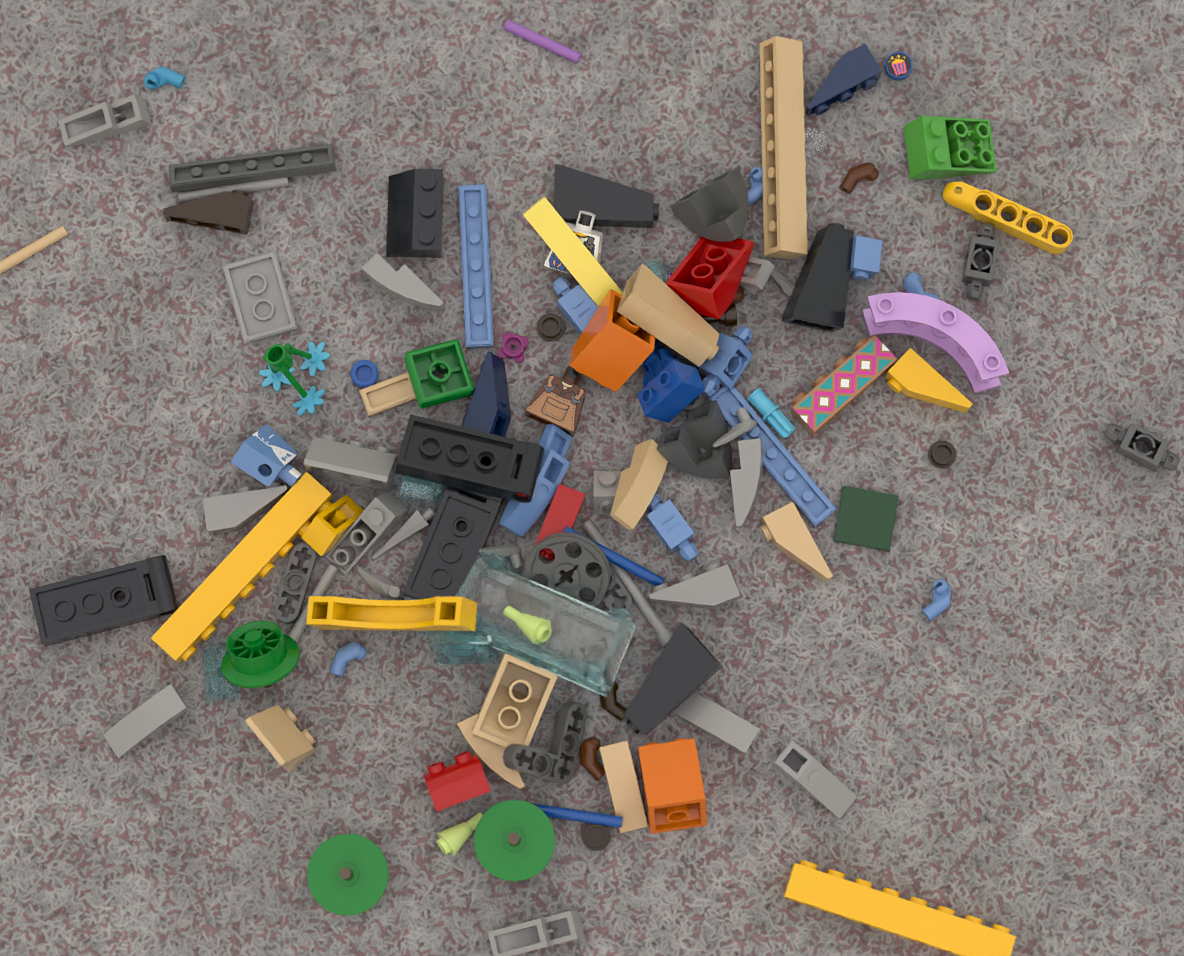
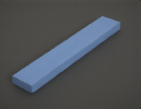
[458,184,494,349]
[708,386,837,528]

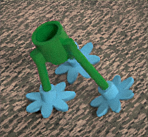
[259,341,330,416]

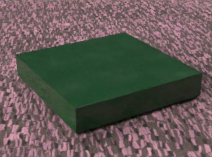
[834,486,899,552]

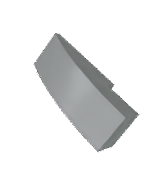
[58,94,151,147]
[361,253,445,312]
[730,438,764,527]
[103,684,189,759]
[672,692,760,755]
[488,909,585,956]

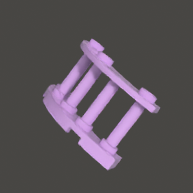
[862,292,1009,394]

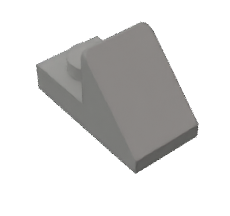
[739,257,775,295]

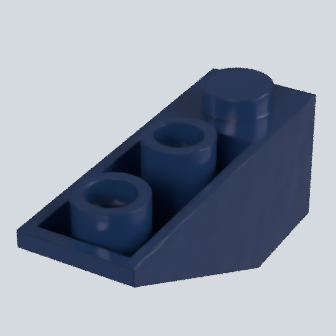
[806,43,882,116]
[462,351,511,437]

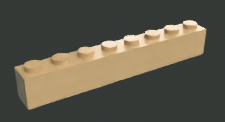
[760,36,808,260]

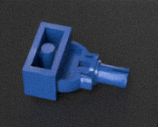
[637,337,705,423]

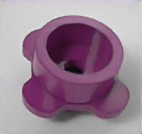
[498,332,529,363]

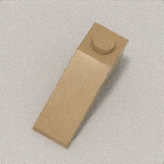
[760,502,833,582]

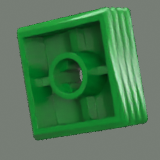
[404,339,474,409]

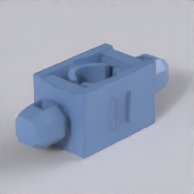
[552,277,598,335]
[698,326,753,397]
[647,493,698,562]

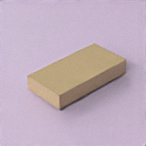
[359,372,416,417]

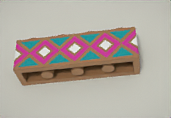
[790,335,897,437]

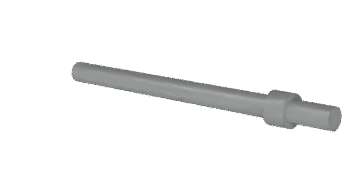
[582,520,673,647]

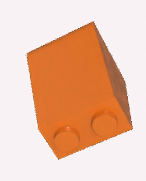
[570,289,655,392]
[638,738,707,834]

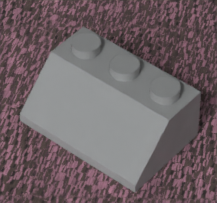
[304,435,398,492]

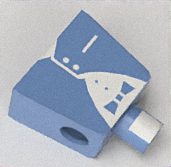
[231,424,302,487]

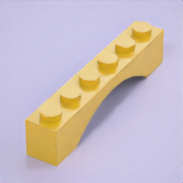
[306,596,477,631]

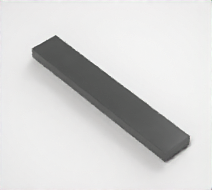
[169,144,336,192]

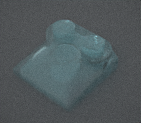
[435,628,494,665]

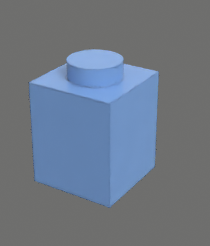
[849,236,883,281]

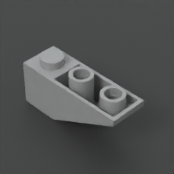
[202,482,289,535]
[326,491,409,576]
[648,563,740,609]
[773,740,857,819]

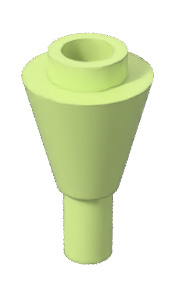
[503,605,552,645]
[436,812,483,856]

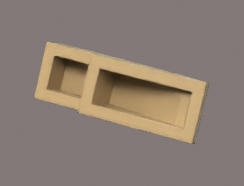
[610,439,668,531]
[457,714,525,791]
[599,741,648,833]

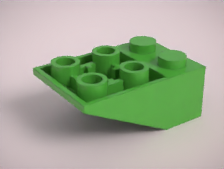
[903,116,997,180]

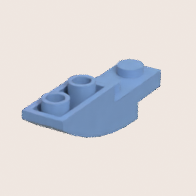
[499,424,573,537]

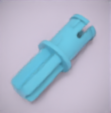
[747,388,795,438]

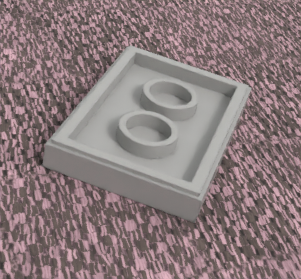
[222,250,298,345]

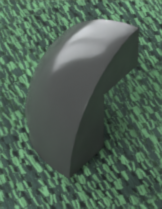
[670,167,748,242]
[657,400,732,479]

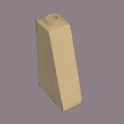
[617,264,719,367]

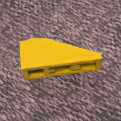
[885,348,973,413]

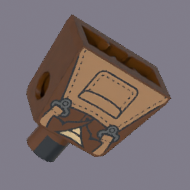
[525,366,586,438]

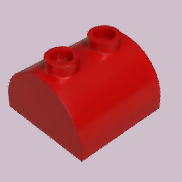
[424,751,491,812]

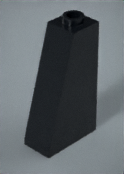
[554,165,659,228]
[782,223,854,332]
[625,623,723,735]

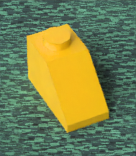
[301,494,364,557]

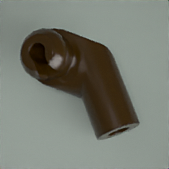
[599,679,627,722]

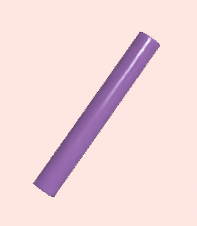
[503,19,582,63]

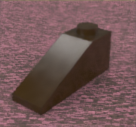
[163,190,254,235]

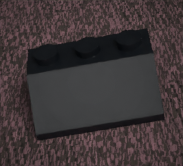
[386,169,444,258]

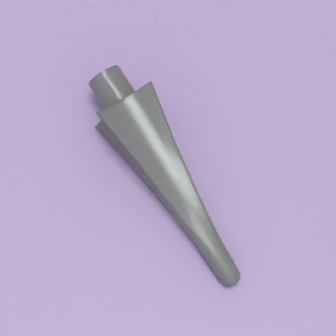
[371,507,435,560]

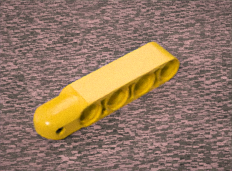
[942,182,1073,254]

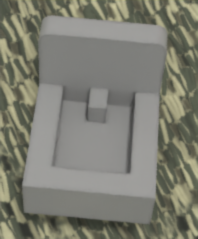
[593,471,622,515]

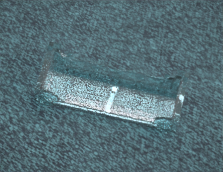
[455,551,636,697]

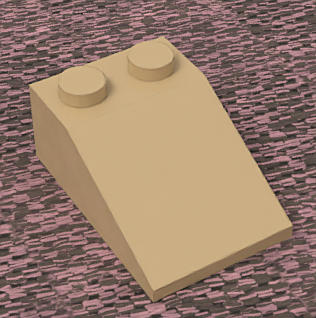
[472,653,558,748]
[245,705,316,773]

